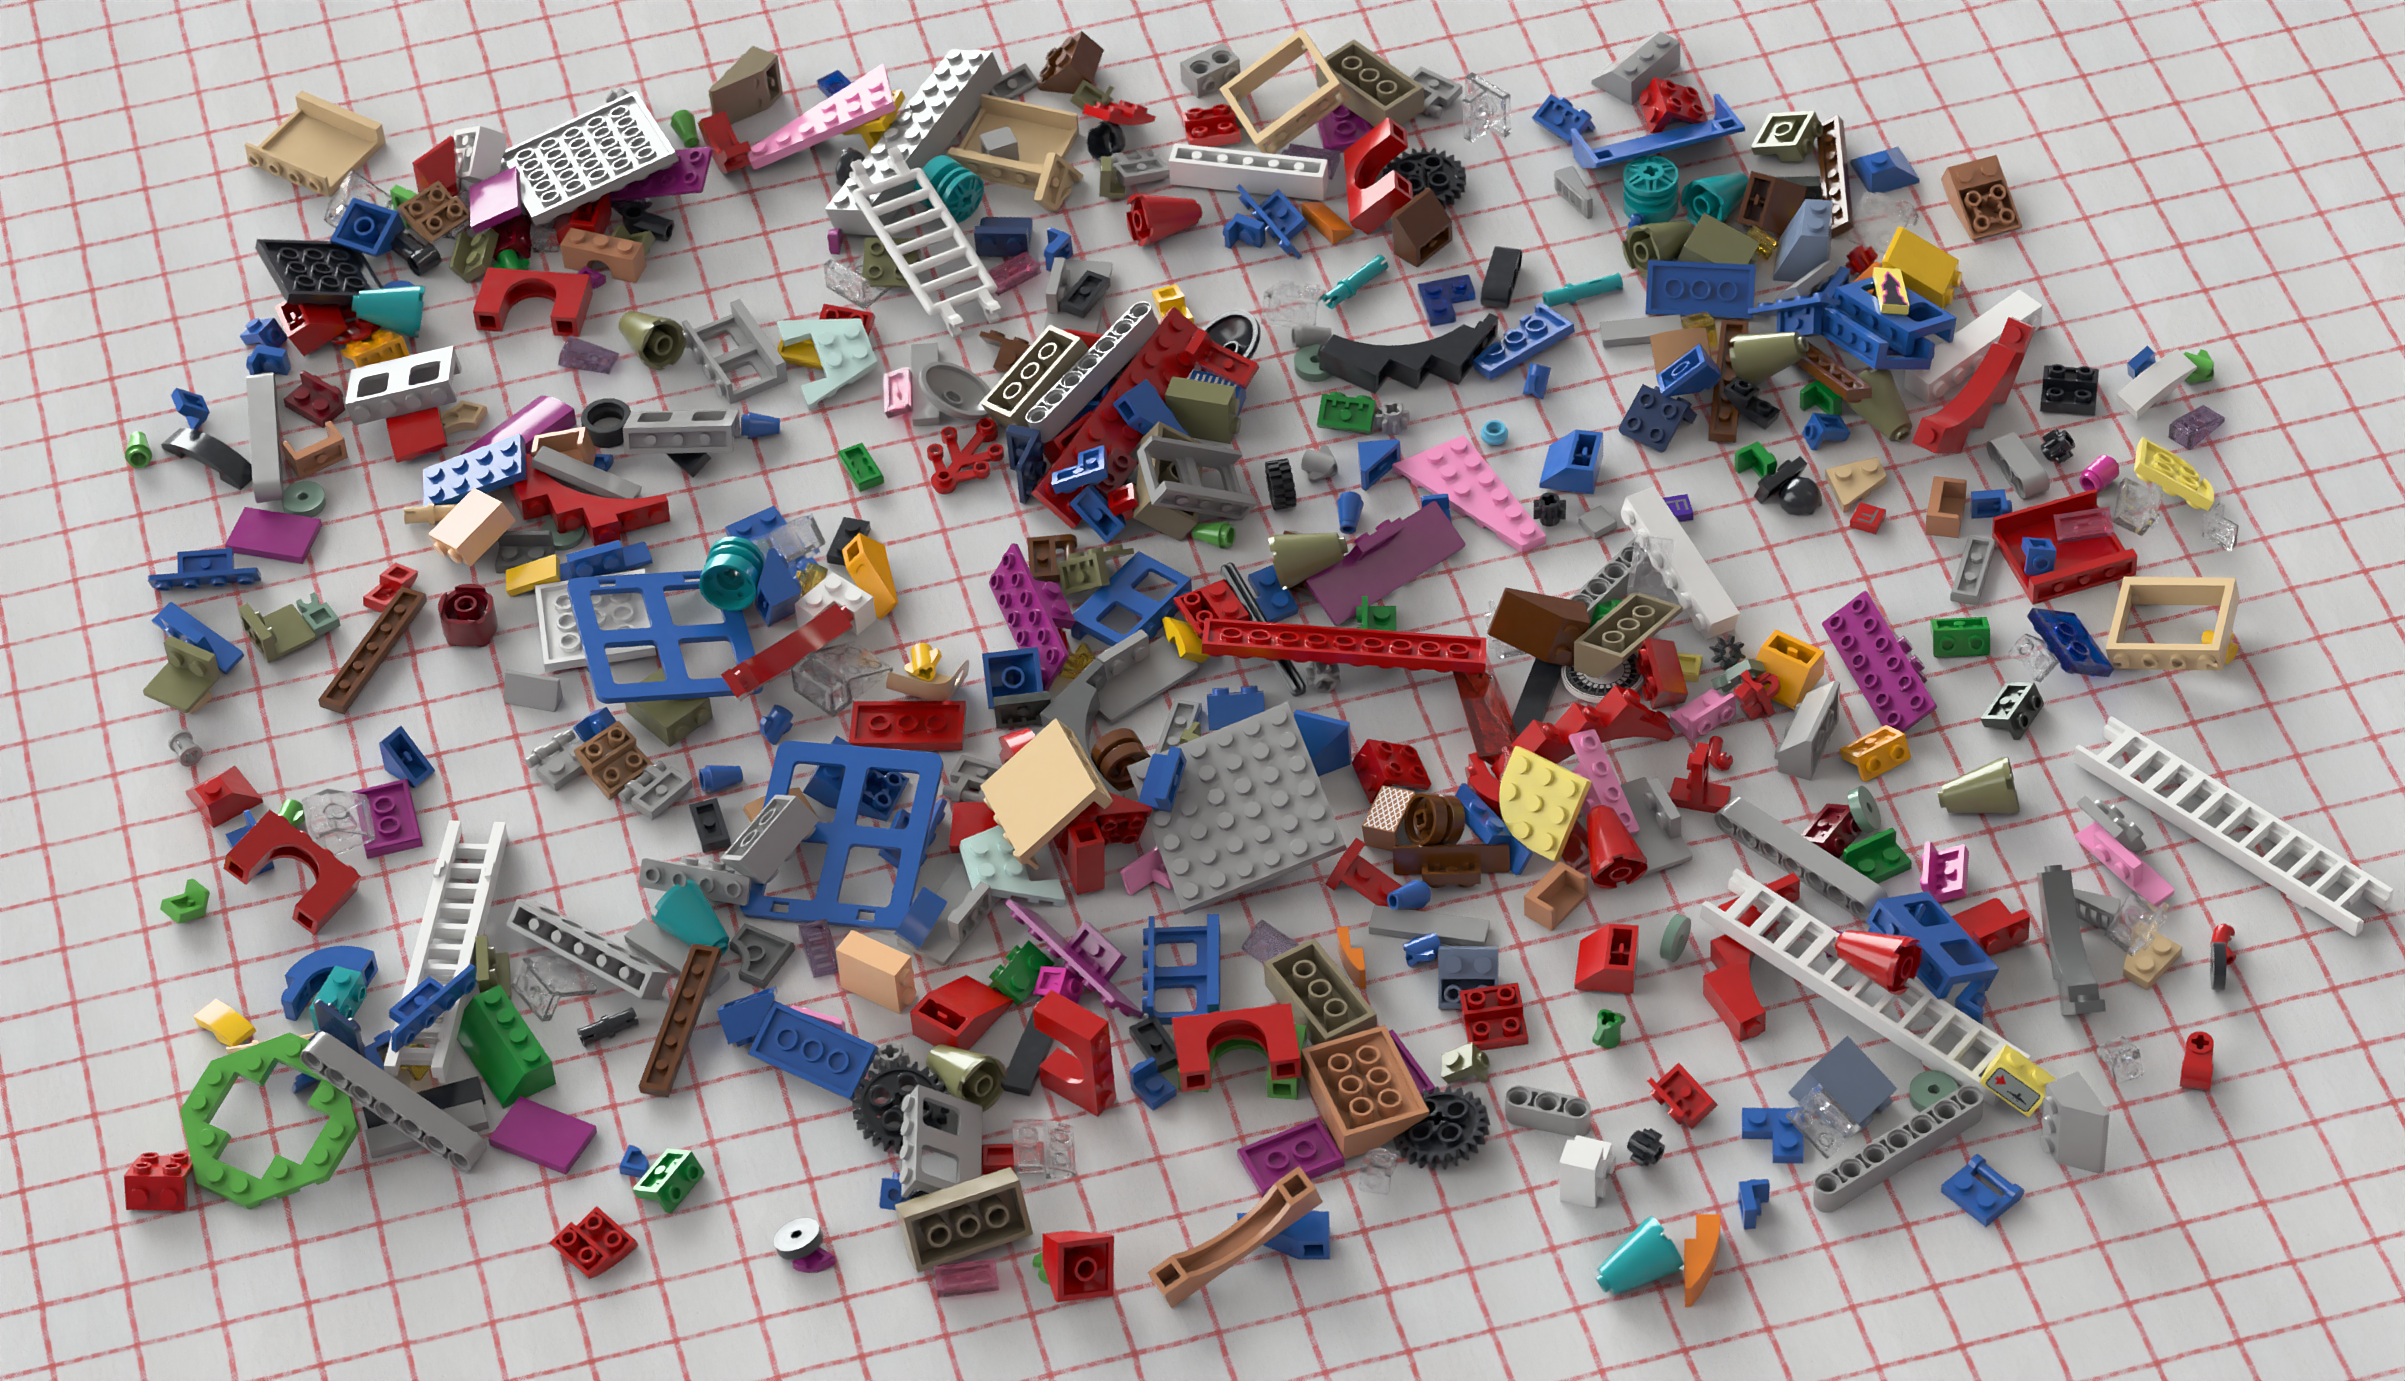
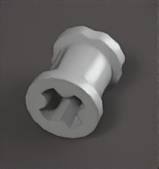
[168,729,202,767]

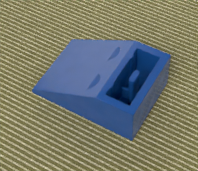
[803,735,909,822]

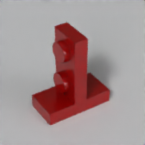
[1185,328,1260,390]
[1669,742,1731,814]
[1325,837,1402,907]

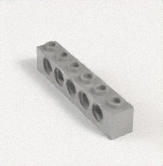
[506,899,671,1000]

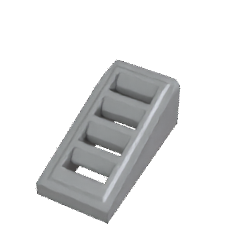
[1554,166,1593,219]
[2073,889,2121,933]

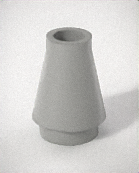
[1291,323,1332,349]

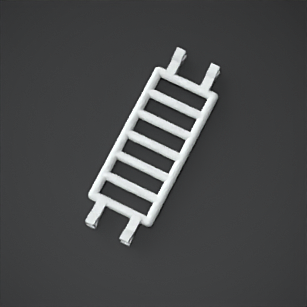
[849,146,1001,338]

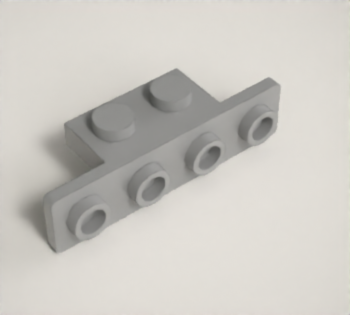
[639,856,752,906]

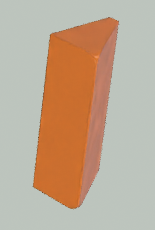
[1301,202,1354,244]

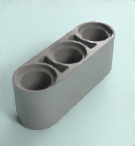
[1986,432,2050,499]
[1505,1085,1591,1137]

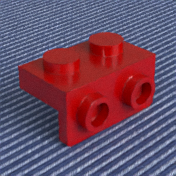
[1647,1062,1718,1130]

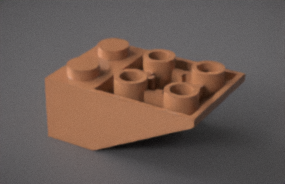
[1941,155,2022,241]

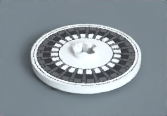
[1561,651,1644,703]

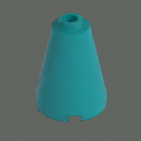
[1681,172,1749,227]
[351,285,425,338]
[651,879,730,956]
[1595,1216,1684,1295]

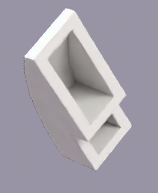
[2117,349,2197,419]

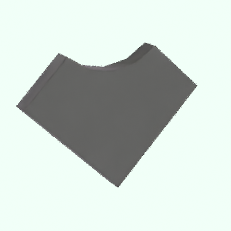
[729,923,795,989]

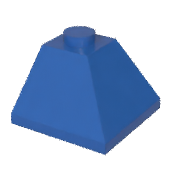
[1850,146,1920,196]
[330,197,406,257]
[1656,344,1722,397]
[982,647,1043,709]
[1293,709,1352,777]
[717,986,778,1047]

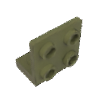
[862,238,921,288]
[1057,544,1134,595]
[238,603,317,663]
[143,636,221,713]

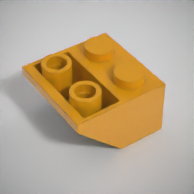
[1756,629,1825,710]

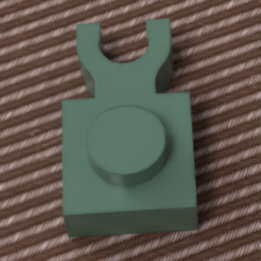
[296,592,341,637]
[1711,658,1766,692]

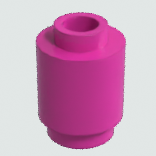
[2079,455,2120,492]

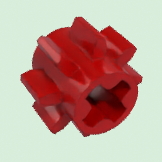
[1845,244,1878,276]

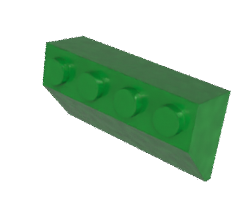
[457,985,556,1109]

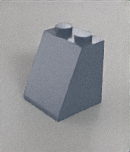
[1773,199,1833,282]
[1788,1035,1898,1135]

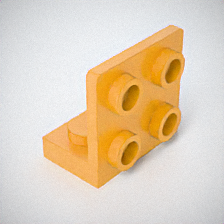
[341,329,410,368]

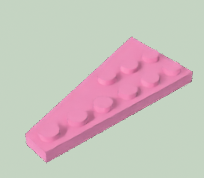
[748,64,896,170]
[1392,435,1546,553]

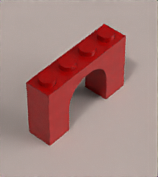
[1344,117,1413,235]
[473,268,593,337]
[223,809,361,935]
[1053,821,1105,895]
[1033,990,1116,1117]
[1172,1003,1301,1092]

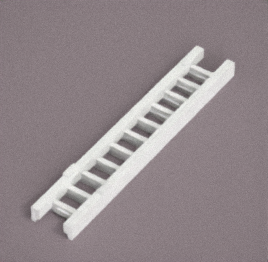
[2074,716,2393,937]
[384,820,508,1083]
[1700,868,2030,1107]

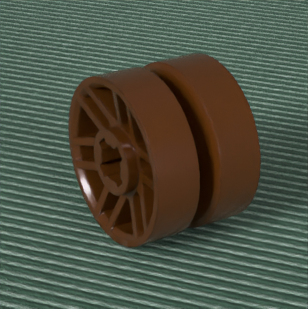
[1091,728,1151,791]
[1404,793,1465,846]

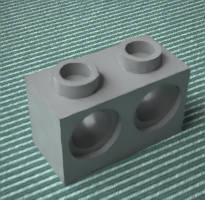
[1180,42,1241,98]

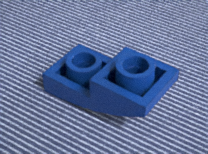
[894,886,948,949]

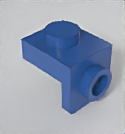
[240,318,288,348]
[1970,489,2013,519]
[879,1172,918,1210]

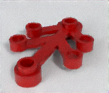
[927,418,1004,494]

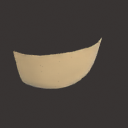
[886,660,969,702]

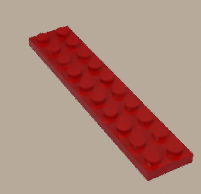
[1031,306,1214,529]
[1201,618,1487,675]

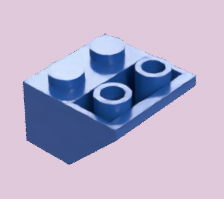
[1539,429,1603,494]
[754,546,802,627]
[1207,685,1265,730]

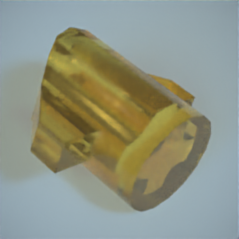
[1746,224,1780,260]
[796,563,828,597]

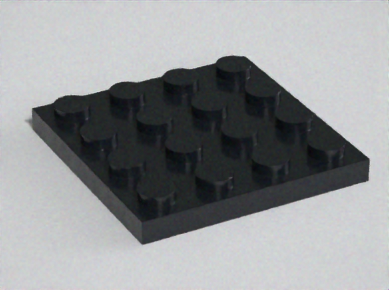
[255,239,384,306]

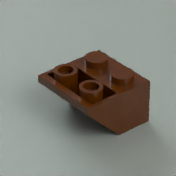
[1037,31,1104,94]
[1737,171,1808,235]
[1392,187,1452,268]

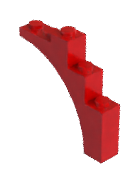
[508,454,670,547]
[1491,685,1675,782]

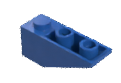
[1113,379,1190,437]
[1237,1210,1330,1260]

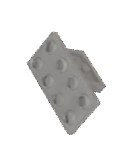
[1043,257,1113,333]
[1097,629,1199,723]
[1620,777,1692,877]
[896,864,1001,966]

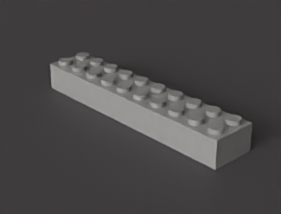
[825,49,1003,235]

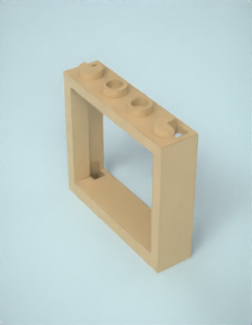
[1220,27,1351,154]
[2106,577,2240,671]

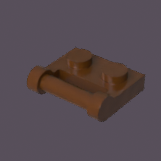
[1027,534,1078,583]

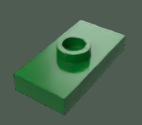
[837,443,884,492]

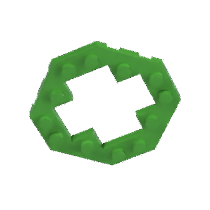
[180,1032,360,1210]

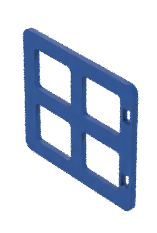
[567,570,764,704]
[740,740,944,931]

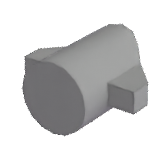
[1301,444,1338,482]

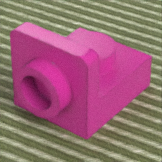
[1033,966,1084,1004]

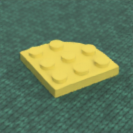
[2134,437,2214,511]
[1499,746,1592,862]

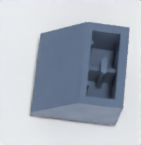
[1438,946,1499,1009]

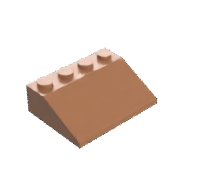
[1301,1025,1429,1159]

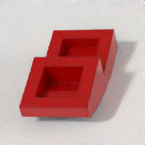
[363,562,418,613]

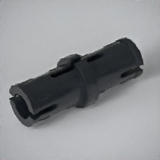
[577,1007,639,1047]

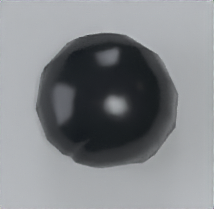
[1087,121,1126,161]
[836,147,865,187]
[1779,477,1822,516]

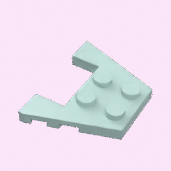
[777,319,878,410]
[959,825,1066,907]

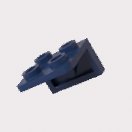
[974,217,1033,257]
[1619,384,1697,453]
[1006,424,1047,504]
[308,999,366,1058]

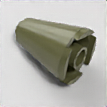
[1622,220,1694,277]
[618,311,686,370]
[1729,332,1809,386]
[1843,369,1912,442]
[1268,532,1348,590]
[1937,757,2020,814]
[926,1044,1007,1112]

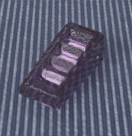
[558,335,619,374]
[2168,405,2225,450]
[798,919,839,978]

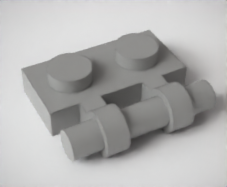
[1410,66,1463,117]
[1112,149,1170,186]
[524,729,585,792]
[942,755,1002,803]
[618,761,693,820]

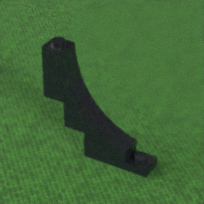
[1317,313,1499,394]

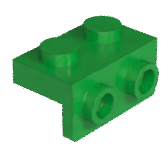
[988,940,1055,1006]

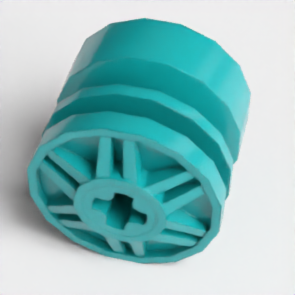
[914,155,984,223]
[1623,155,1679,224]
[699,536,765,611]

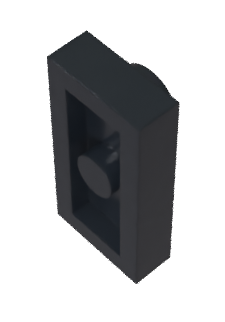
[1060,270,1111,319]
[1754,456,1807,504]
[826,517,871,566]
[689,798,731,853]
[1129,1016,1178,1073]

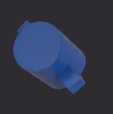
[1523,363,1551,399]
[759,705,793,745]
[1403,932,1442,967]

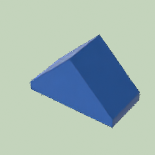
[1357,439,1401,491]
[379,726,435,788]

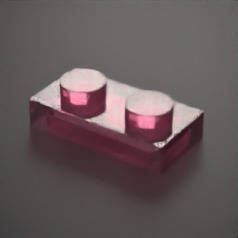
[988,252,1041,296]
[883,367,913,419]
[2054,507,2114,544]
[934,1259,999,1298]

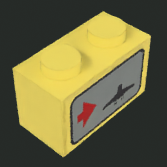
[1979,1044,2056,1118]

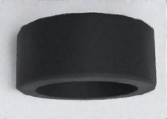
[581,398,631,448]

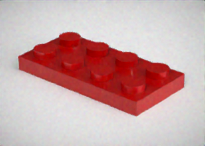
[849,701,967,750]

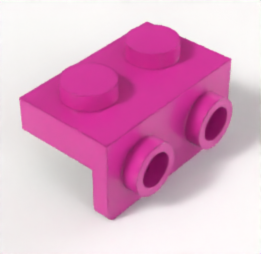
[1920,841,1969,903]

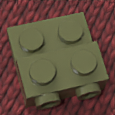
[1751,111,1823,162]

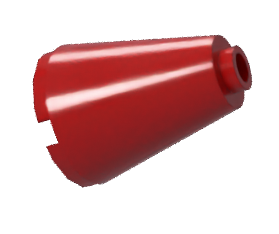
[1126,194,1202,247]
[1586,805,1648,889]
[1835,930,1922,995]

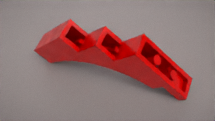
[1912,317,2036,454]
[721,603,854,702]
[1703,873,1800,1042]

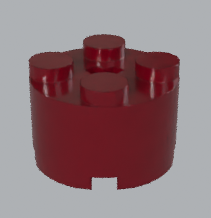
[438,584,498,647]

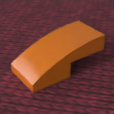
[1337,926,1366,989]

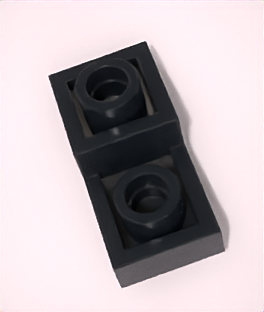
[1723,377,1780,430]

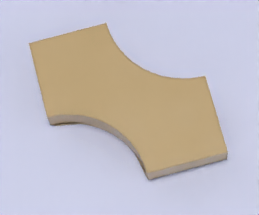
[441,400,488,436]

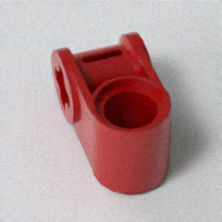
[2179,1031,2214,1091]

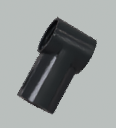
[622,202,674,242]
[391,231,442,276]

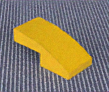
[1151,284,1194,324]
[1162,617,1209,663]
[193,999,256,1047]

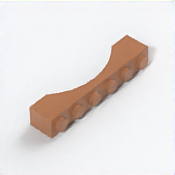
[1147,1166,1323,1309]

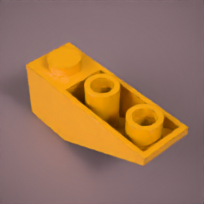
[842,533,899,620]

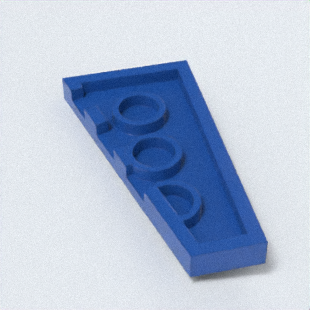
[1473,302,1575,380]

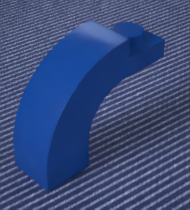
[281,946,378,1021]

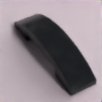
[161,428,252,490]

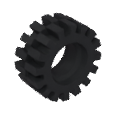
[1265,458,1297,511]

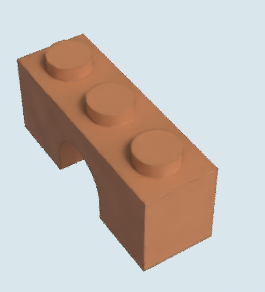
[560,228,646,283]

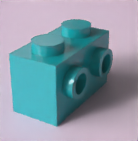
[309,965,367,1031]

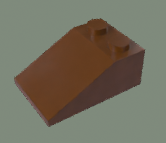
[1487,587,1590,667]

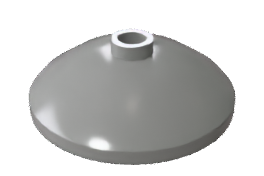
[919,361,991,420]

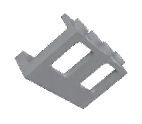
[682,299,788,404]
[345,346,461,426]
[623,409,740,454]
[1137,435,1257,520]
[899,1085,982,1198]

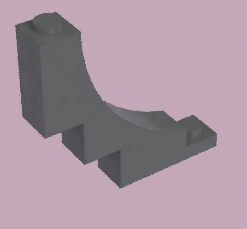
[1040,659,1125,797]
[2037,865,2106,1015]

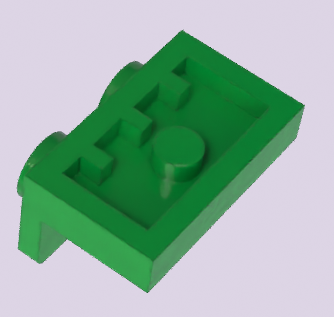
[1317,392,1378,434]
[1357,596,1396,631]
[1930,617,1990,657]
[1843,828,1912,884]
[632,1148,705,1213]

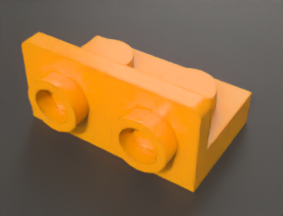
[1839,725,1911,782]

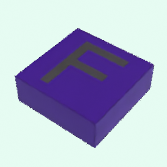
[1663,494,1693,522]

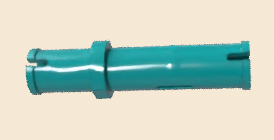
[1322,255,1389,309]
[1542,273,1623,308]

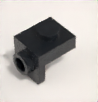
[666,453,711,478]

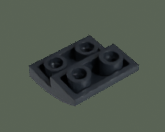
[2040,364,2099,415]

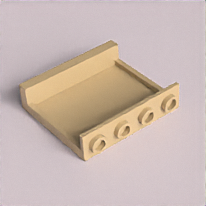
[244,91,386,197]
[947,94,1079,191]
[980,718,1113,870]

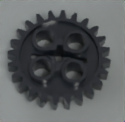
[1381,147,1466,210]
[852,1059,950,1154]
[1393,1086,1490,1170]

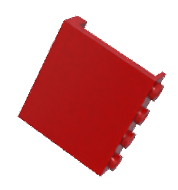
[1992,489,2138,605]

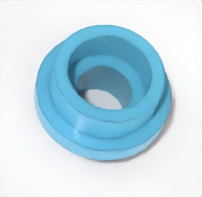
[1481,420,1508,445]

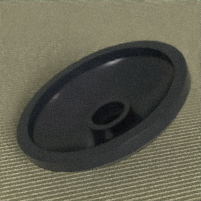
[1193,310,1261,373]

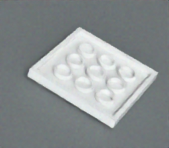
[535,569,656,672]

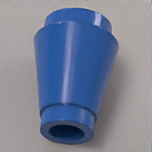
[741,412,780,439]
[1336,491,1364,534]
[699,765,743,793]
[1387,880,1431,910]

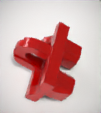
[1733,669,1781,721]

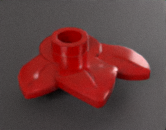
[331,318,381,345]

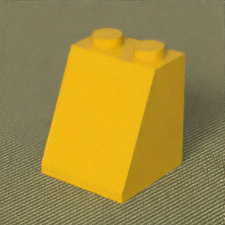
[1882,226,1962,310]

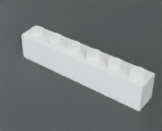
[1169,143,1329,201]
[1904,290,2043,404]
[1621,486,1740,640]

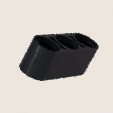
[1480,246,1522,309]

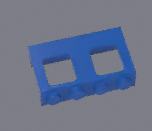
[1833,277,1957,356]
[1821,308,1935,370]
[1071,551,1192,647]
[1866,891,2000,1000]
[1142,914,1220,1025]

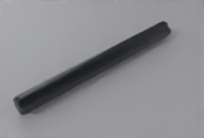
[1220,562,1306,697]

